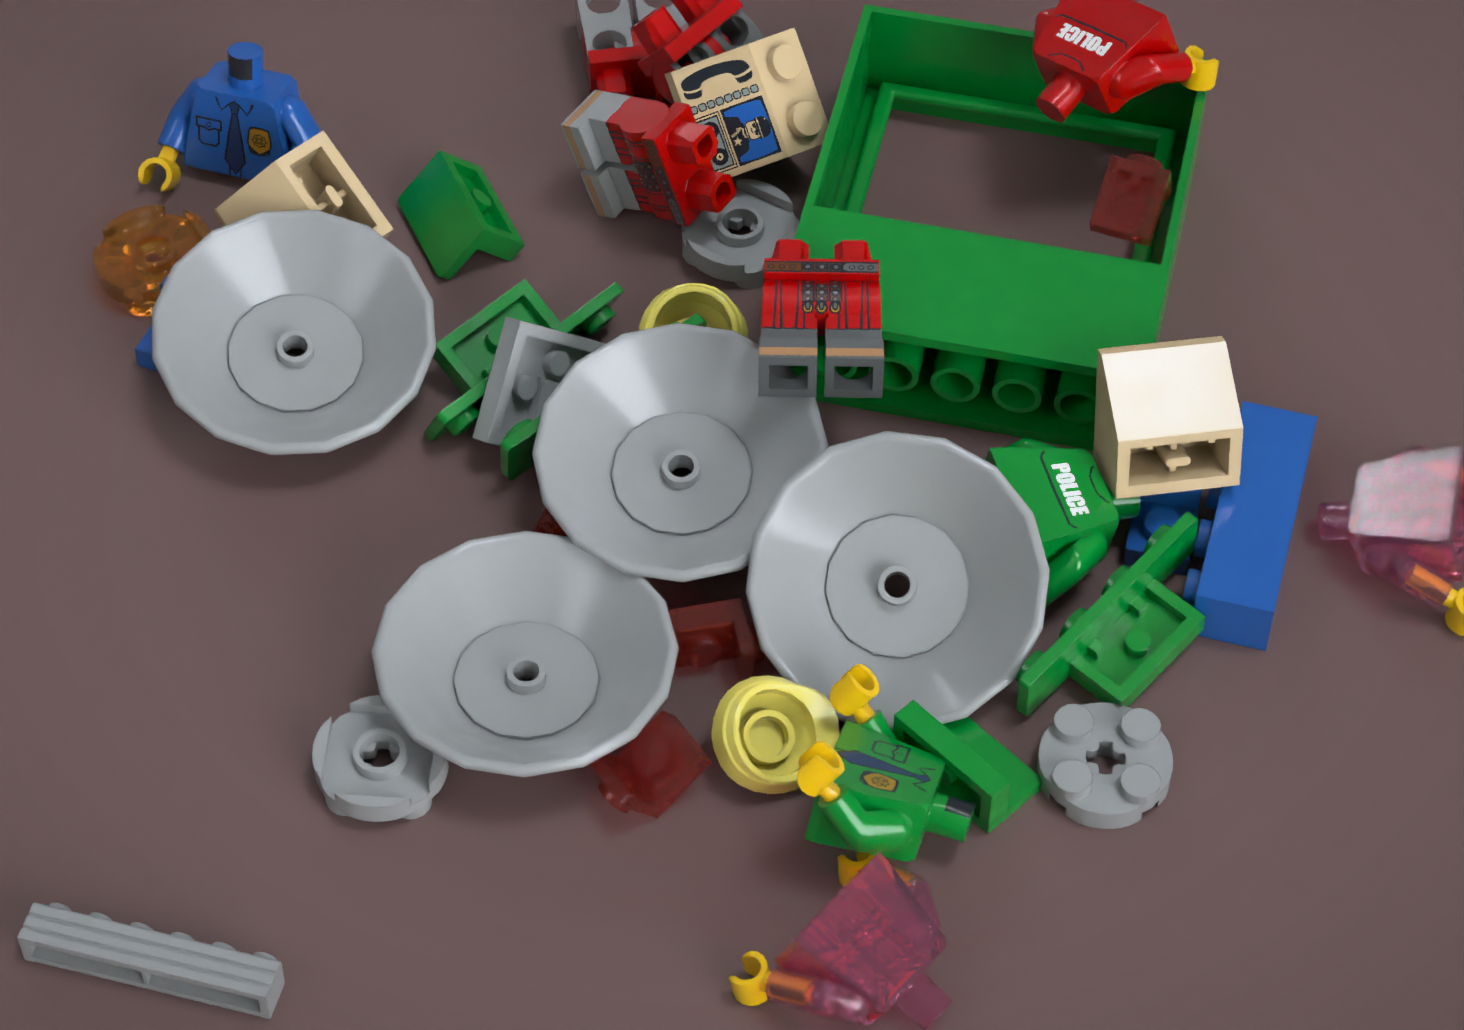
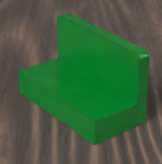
[398,150,525,280]
[893,700,1041,834]

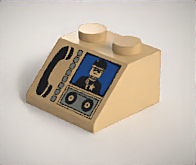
[665,27,828,177]

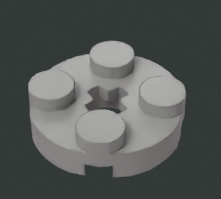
[682,179,799,289]
[312,695,449,822]
[1037,702,1173,829]

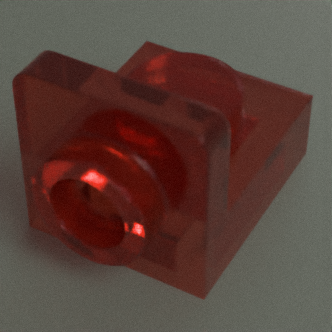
[1089,154,1172,247]
[668,598,764,682]
[590,710,712,819]

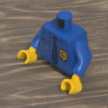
[138,42,321,192]

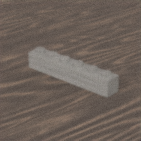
[17,902,285,1019]

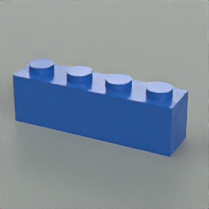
[1183,401,1318,651]

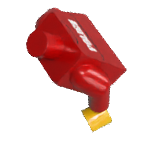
[1032,0,1219,123]

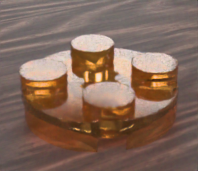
[93,205,211,317]

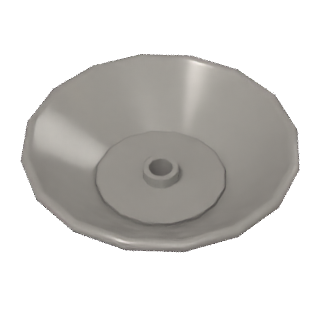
[152,210,436,455]
[532,323,829,582]
[745,431,1050,730]
[371,531,679,778]

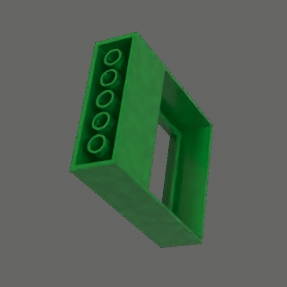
[790,4,1208,450]

